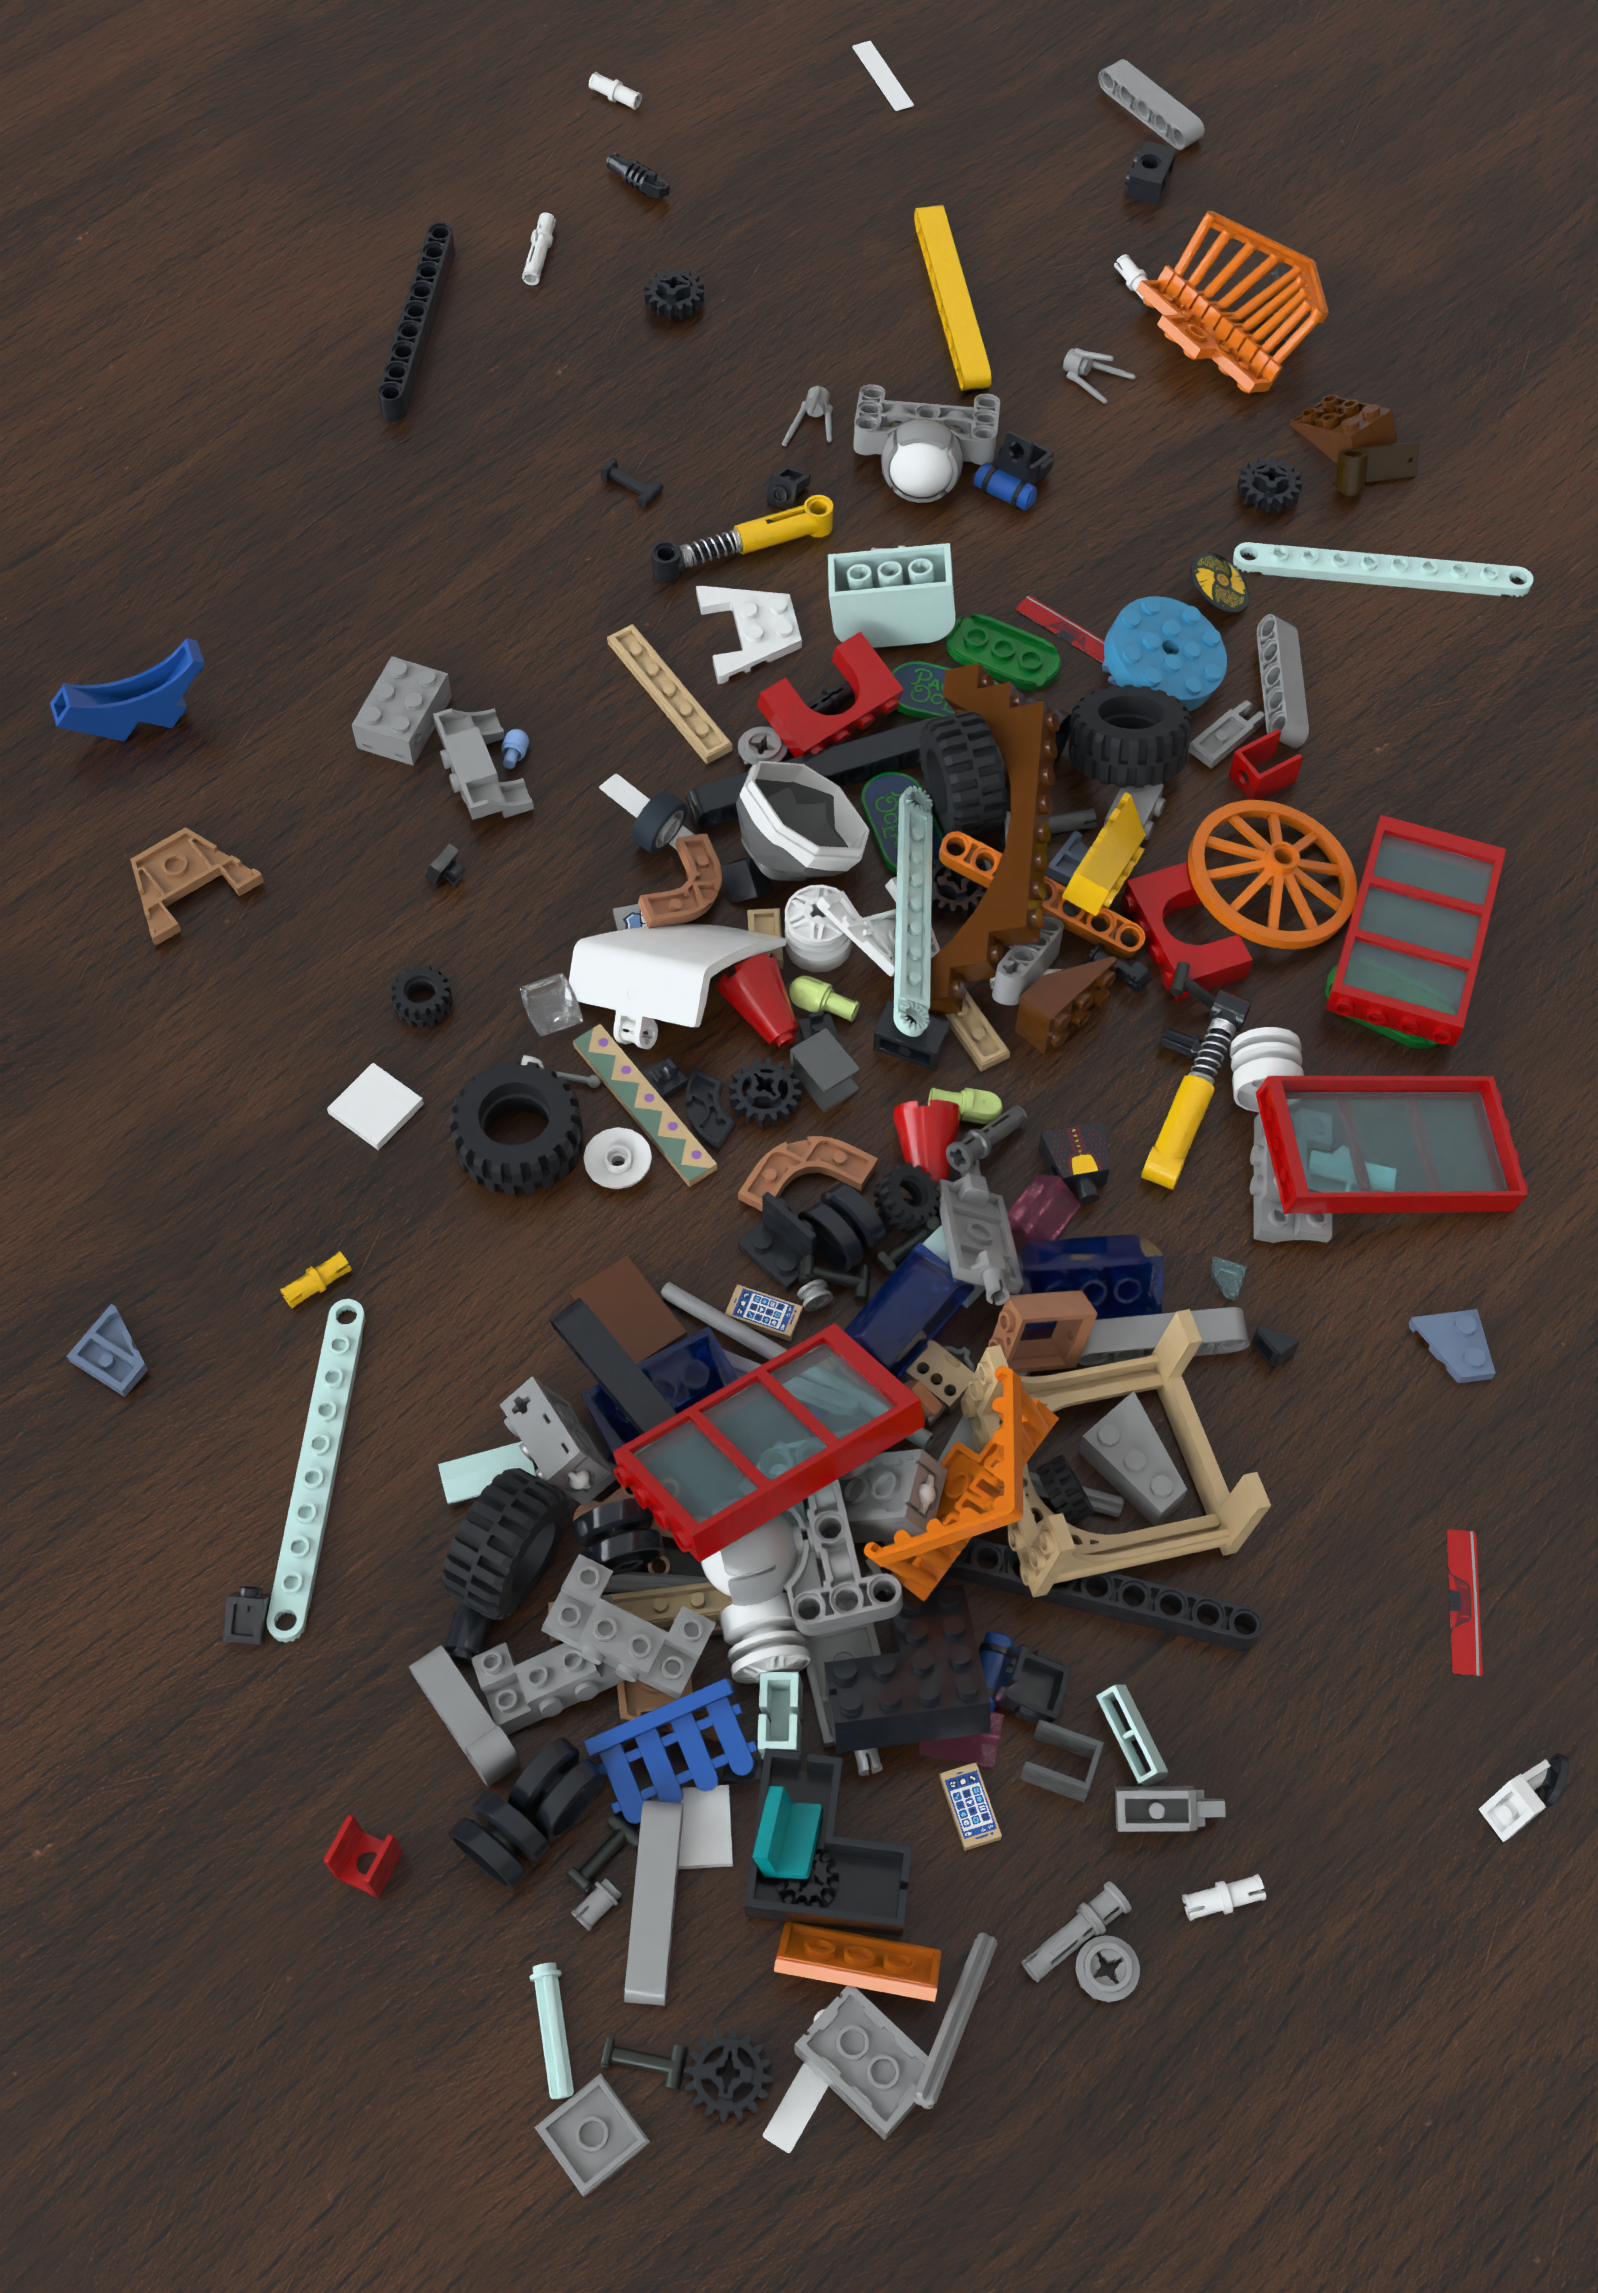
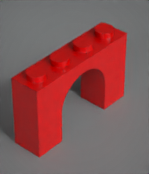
[757,632,904,758]
[1122,861,1253,1001]

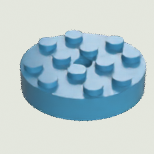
[1104,596,1227,712]

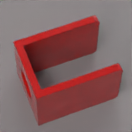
[1228,729,1303,800]
[324,1814,403,1899]

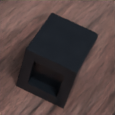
[720,856,773,903]

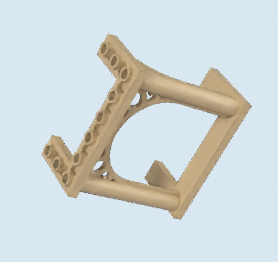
[961,1309,1271,1598]

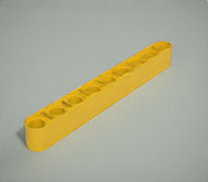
[914,205,991,391]

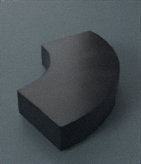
[685,1068,736,1153]

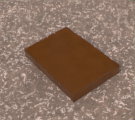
[569,1255,687,1368]

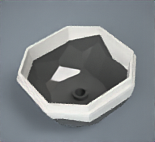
[736,761,870,881]

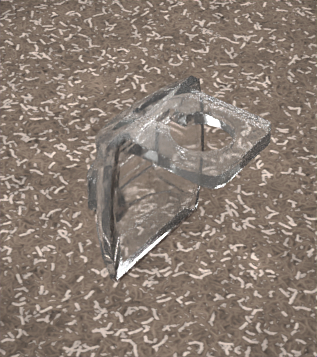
[520,973,583,1037]

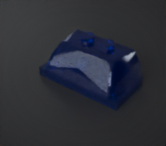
[1020,1234,1164,1330]
[843,1242,975,1379]
[581,1326,738,1459]

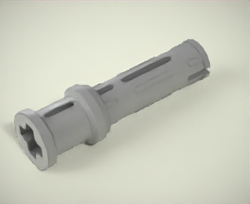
[1021,1881,1132,1983]

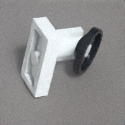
[1479,1753,1569,1842]

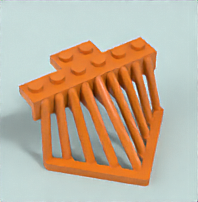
[1136,211,1329,394]
[864,1365,1059,1602]

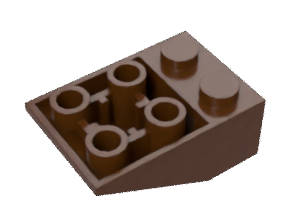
[1290,395,1397,463]
[1015,956,1117,1055]

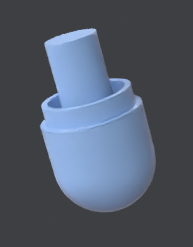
[501,729,529,769]

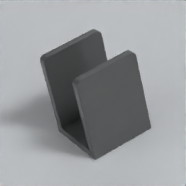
[790,1028,859,1112]
[1020,1720,1104,1803]

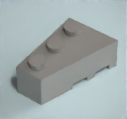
[1078,1391,1187,1527]

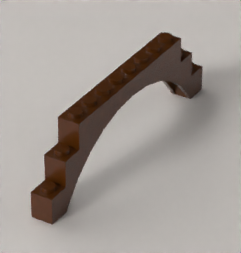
[928,663,1060,1015]

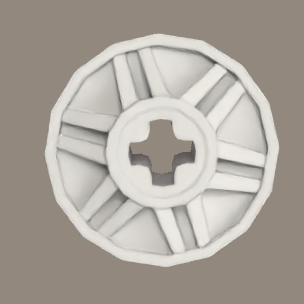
[785,885,852,972]
[1229,1027,1304,1112]
[719,1593,811,1684]

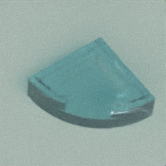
[1210,1256,1247,1301]

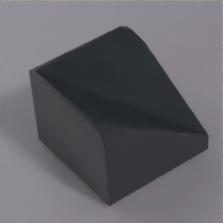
[1251,1325,1299,1369]

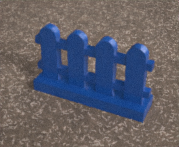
[584,1678,758,1823]

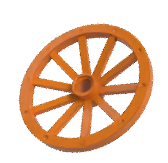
[1188,800,1357,949]

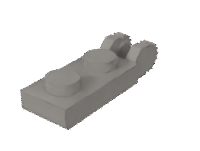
[1189,700,1266,769]

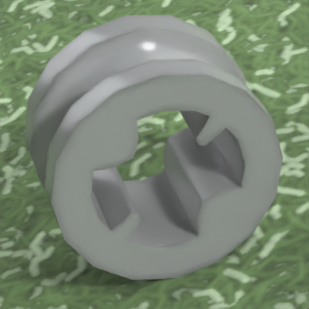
[797,1279,833,1311]

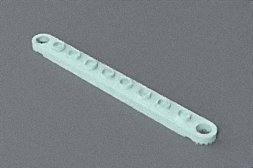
[1232,542,1533,597]
[893,786,933,1037]
[266,1299,366,1643]

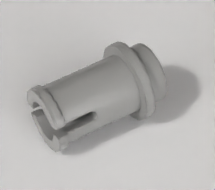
[571,1878,622,1931]

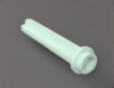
[529,1963,574,2100]

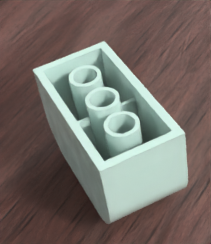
[828,543,955,648]

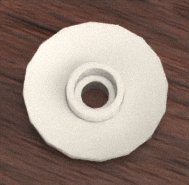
[583,1127,652,1189]

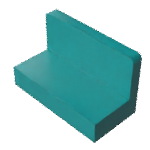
[752,1786,824,1879]

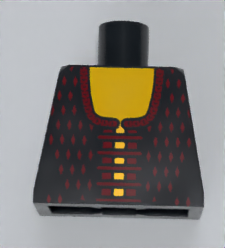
[1038,1121,1110,1205]

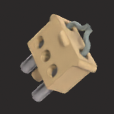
[906,1340,974,1426]

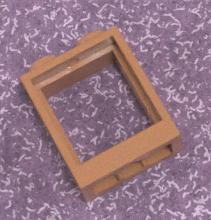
[988,1290,1098,1373]

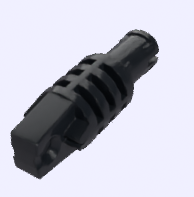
[606,152,670,199]

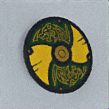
[1190,552,1249,613]

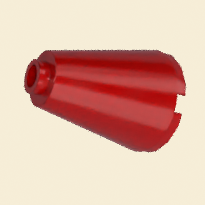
[717,953,799,1048]
[893,1100,961,1184]

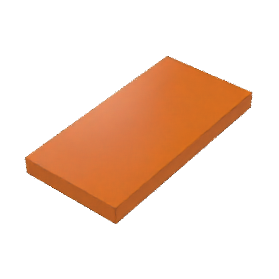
[774,1921,942,2002]

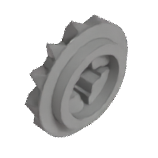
[738,726,787,765]
[1075,1935,1140,2003]

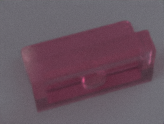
[1007,1175,1080,1253]
[919,1712,1004,1769]

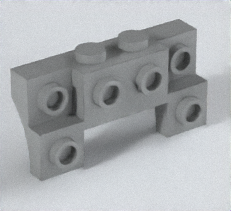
[433,708,534,820]
[1250,1110,1332,1243]
[541,1554,716,1700]
[471,1594,625,1736]

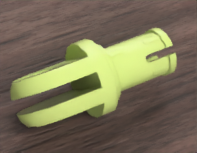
[788,976,860,1022]
[928,1087,1003,1124]

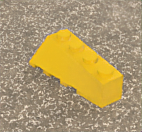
[1062,792,1146,916]

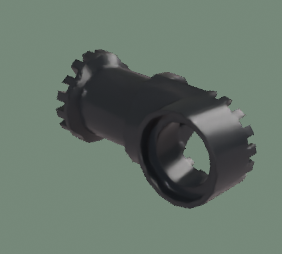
[1083,943,1153,993]

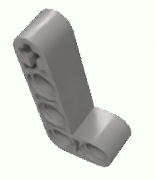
[992,913,1064,1005]
[408,1645,521,1787]

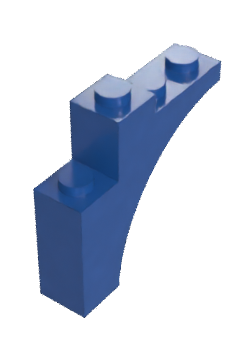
[50,638,205,741]

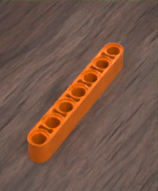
[939,831,1145,959]

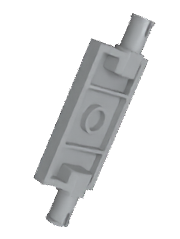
[935,1159,1024,1305]
[797,1560,883,1776]

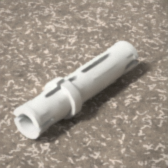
[522,212,556,285]

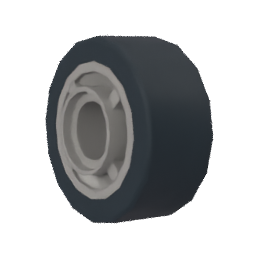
[631,790,688,854]

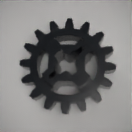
[644,267,704,320]
[1237,456,1303,513]
[931,853,988,920]
[728,1057,801,1129]
[684,2028,773,2124]

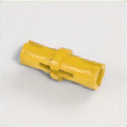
[280,1251,352,1308]

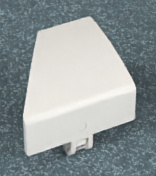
[567,924,787,1049]

